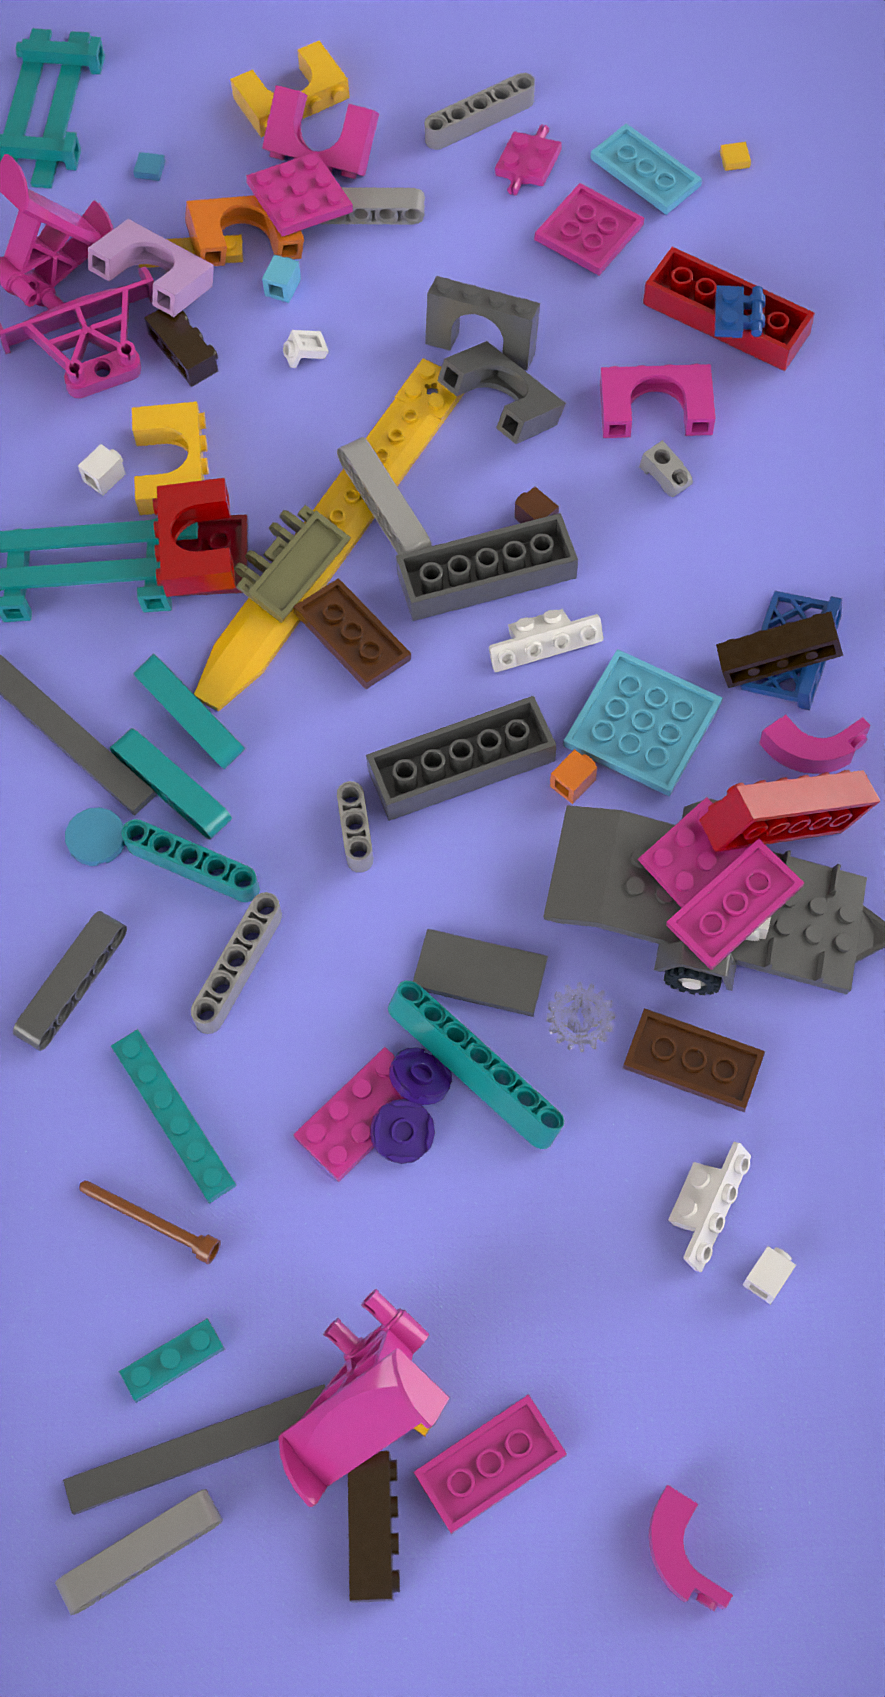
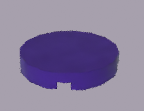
[389,1047,452,1105]
[370,1099,435,1164]

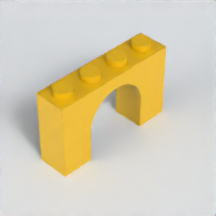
[230,40,350,137]
[131,402,209,515]

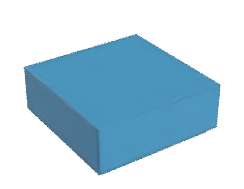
[133,152,165,181]

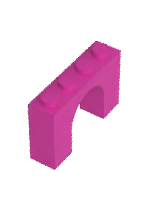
[262,85,379,179]
[600,364,716,438]

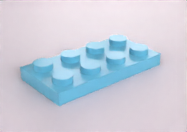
[591,123,702,215]

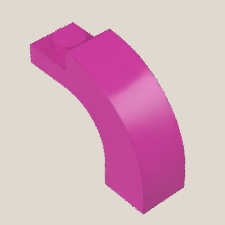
[759,714,871,774]
[649,1485,733,1611]

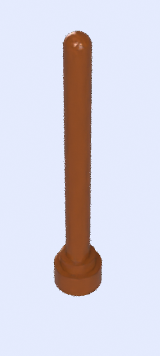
[79,1180,221,1264]

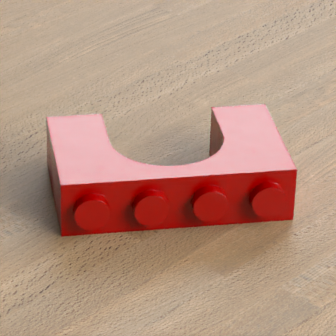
[152,477,236,597]

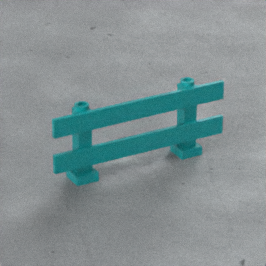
[0,28,105,188]
[0,518,198,622]

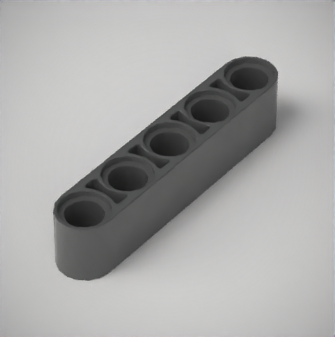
[13,911,127,1051]

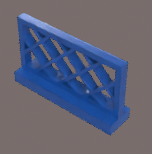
[741,591,842,710]

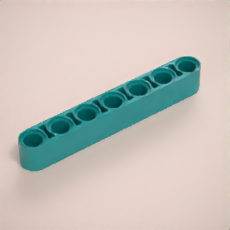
[388,981,564,1149]

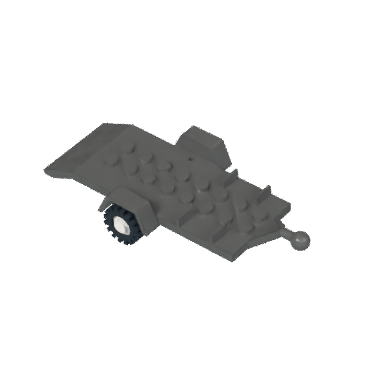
[543,799,885,995]

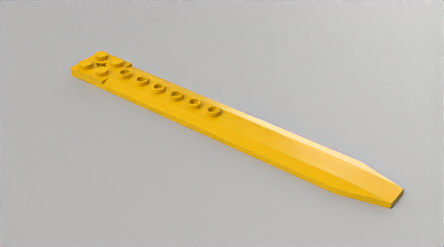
[194,358,465,712]

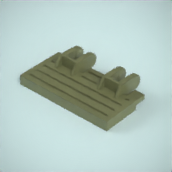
[234,505,351,623]

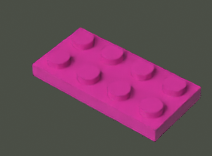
[666,839,804,970]
[293,1047,406,1182]
[413,1394,567,1534]

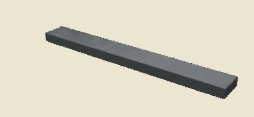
[0,654,156,816]
[63,1384,326,1515]

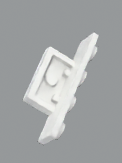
[489,609,604,672]
[668,1142,751,1272]

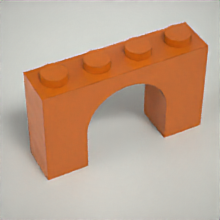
[185,195,304,266]

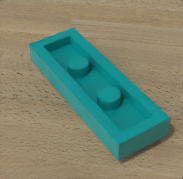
[119,1318,225,1403]

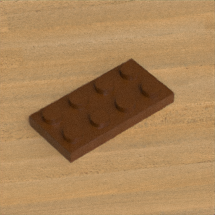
[294,578,411,689]
[623,1008,765,1112]

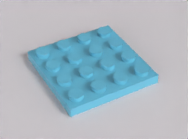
[563,649,723,797]

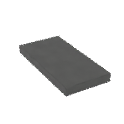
[413,929,548,1017]

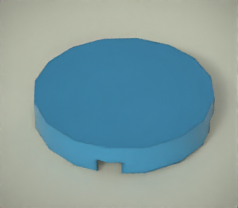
[65,807,125,866]

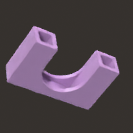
[88,219,214,317]

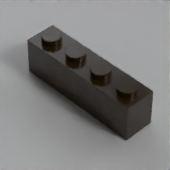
[716,611,843,688]
[348,1451,400,1603]

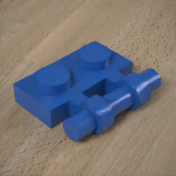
[714,286,766,338]

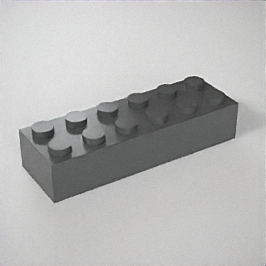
[396,513,578,621]
[366,695,556,821]

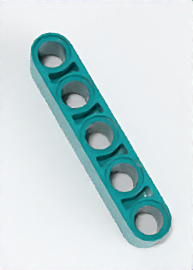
[133,653,245,770]
[109,728,232,840]
[121,819,260,902]

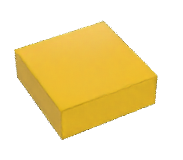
[720,142,751,171]

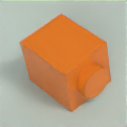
[550,749,597,804]

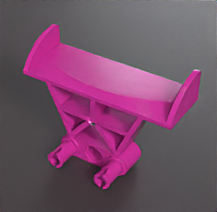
[0,154,113,309]
[0,267,154,399]
[279,1289,450,1507]

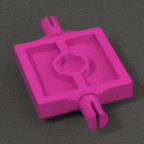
[495,124,562,196]

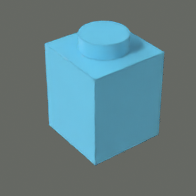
[262,255,301,303]

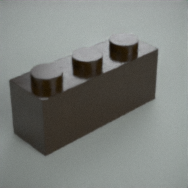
[144,309,218,387]

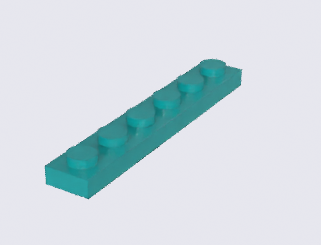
[111,1029,236,1204]

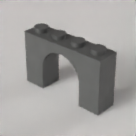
[425,276,540,371]
[437,341,566,444]

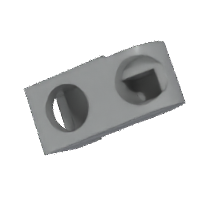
[639,440,693,497]

